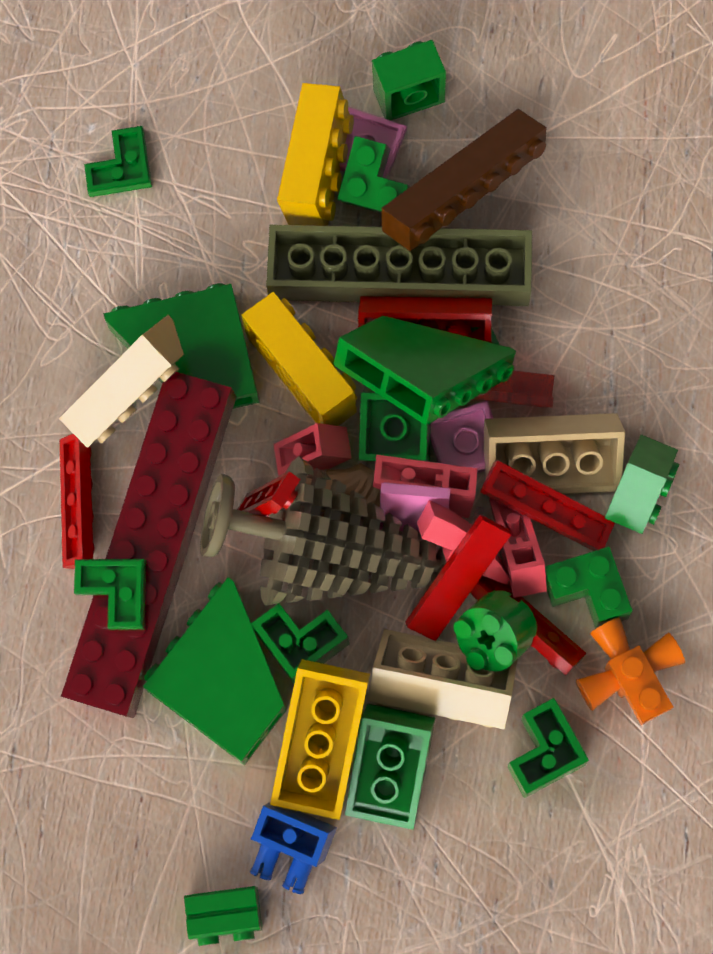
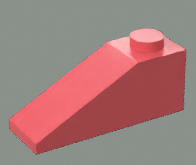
[373,454,478,518]
[489,498,547,598]

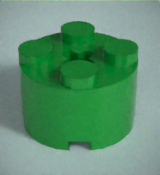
[454,591,537,672]

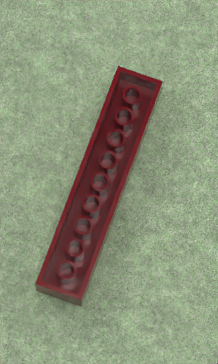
[61,372,237,718]

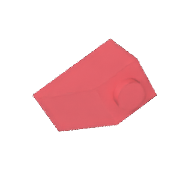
[274,423,352,476]

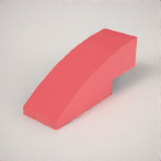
[417,500,510,585]

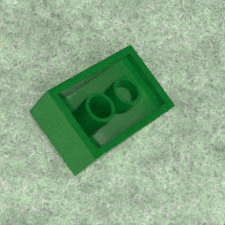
[345,704,436,830]

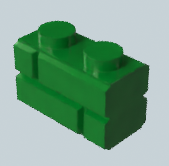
[184,886,262,946]

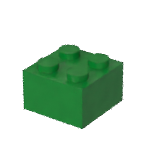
[372,40,446,121]
[359,393,431,462]

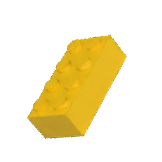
[277,83,354,226]
[241,292,357,426]
[270,659,370,820]

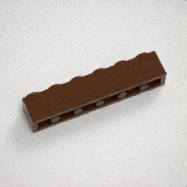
[382,108,547,251]

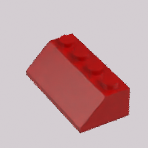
[358,296,492,343]

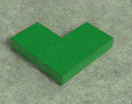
[84,126,152,197]
[74,559,146,630]

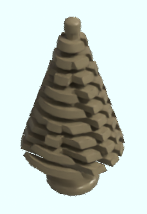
[200,456,446,606]

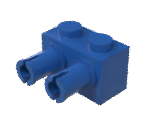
[250,802,337,894]

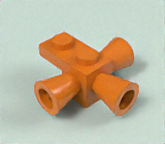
[576,617,685,725]

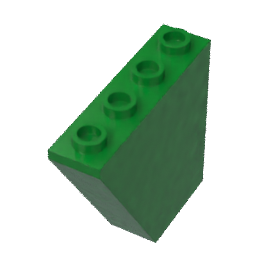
[103,283,260,409]
[334,316,516,425]
[143,577,287,766]

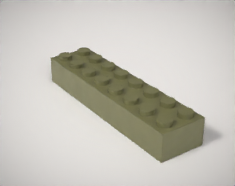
[266,225,532,306]

